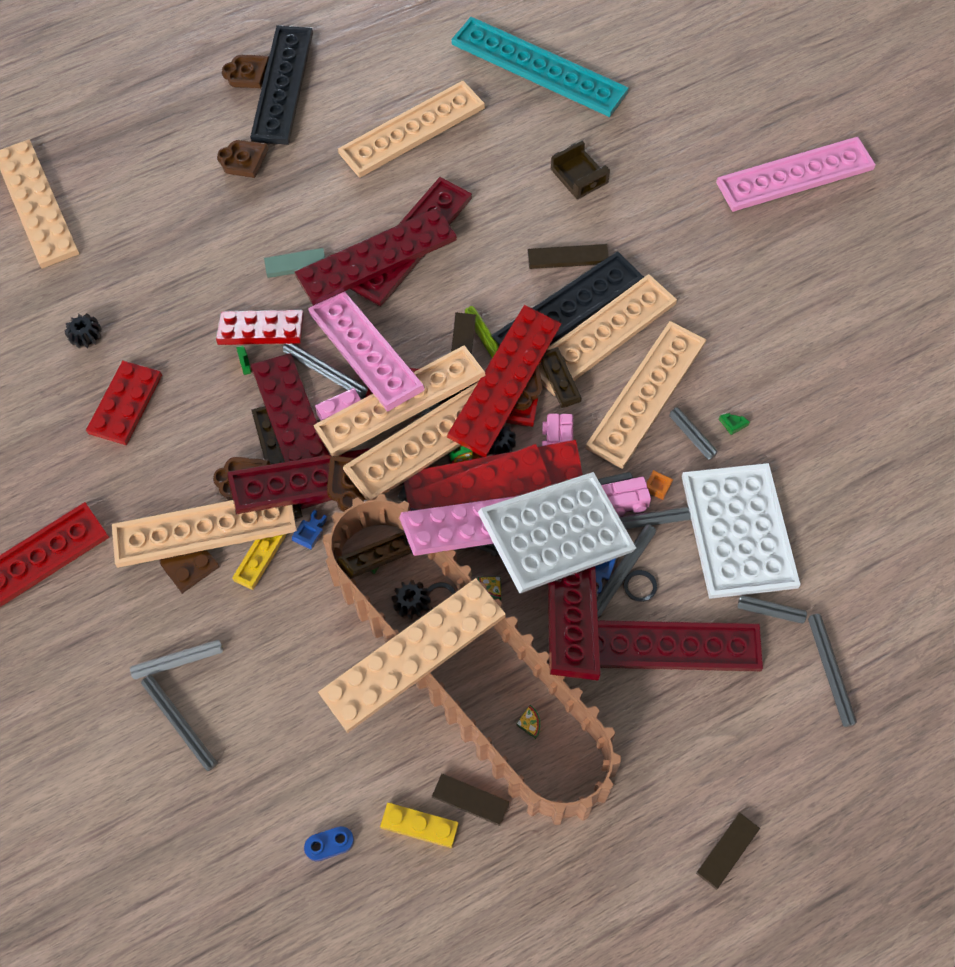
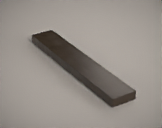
[446,312,476,401]
[251,406,303,519]

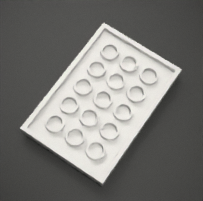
[682,463,800,599]
[478,472,636,593]

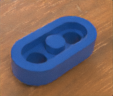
[304,826,354,862]

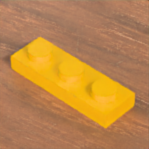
[232,534,287,590]
[380,802,459,848]

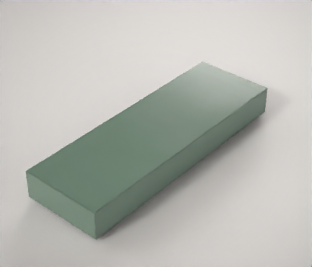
[264,248,325,278]

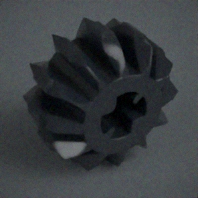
[64,313,102,349]
[488,425,516,456]
[391,579,431,620]

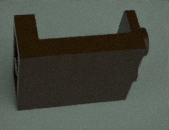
[551,140,610,200]

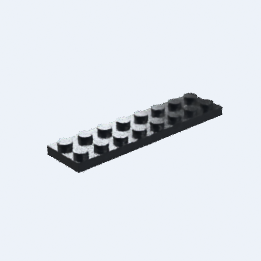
[250,25,313,145]
[491,251,644,346]

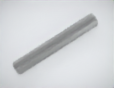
[130,640,223,679]

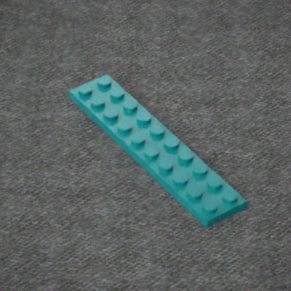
[451,17,629,117]

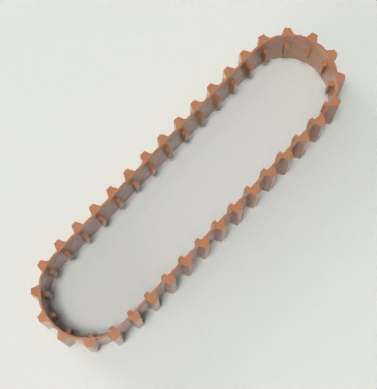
[323,494,621,825]

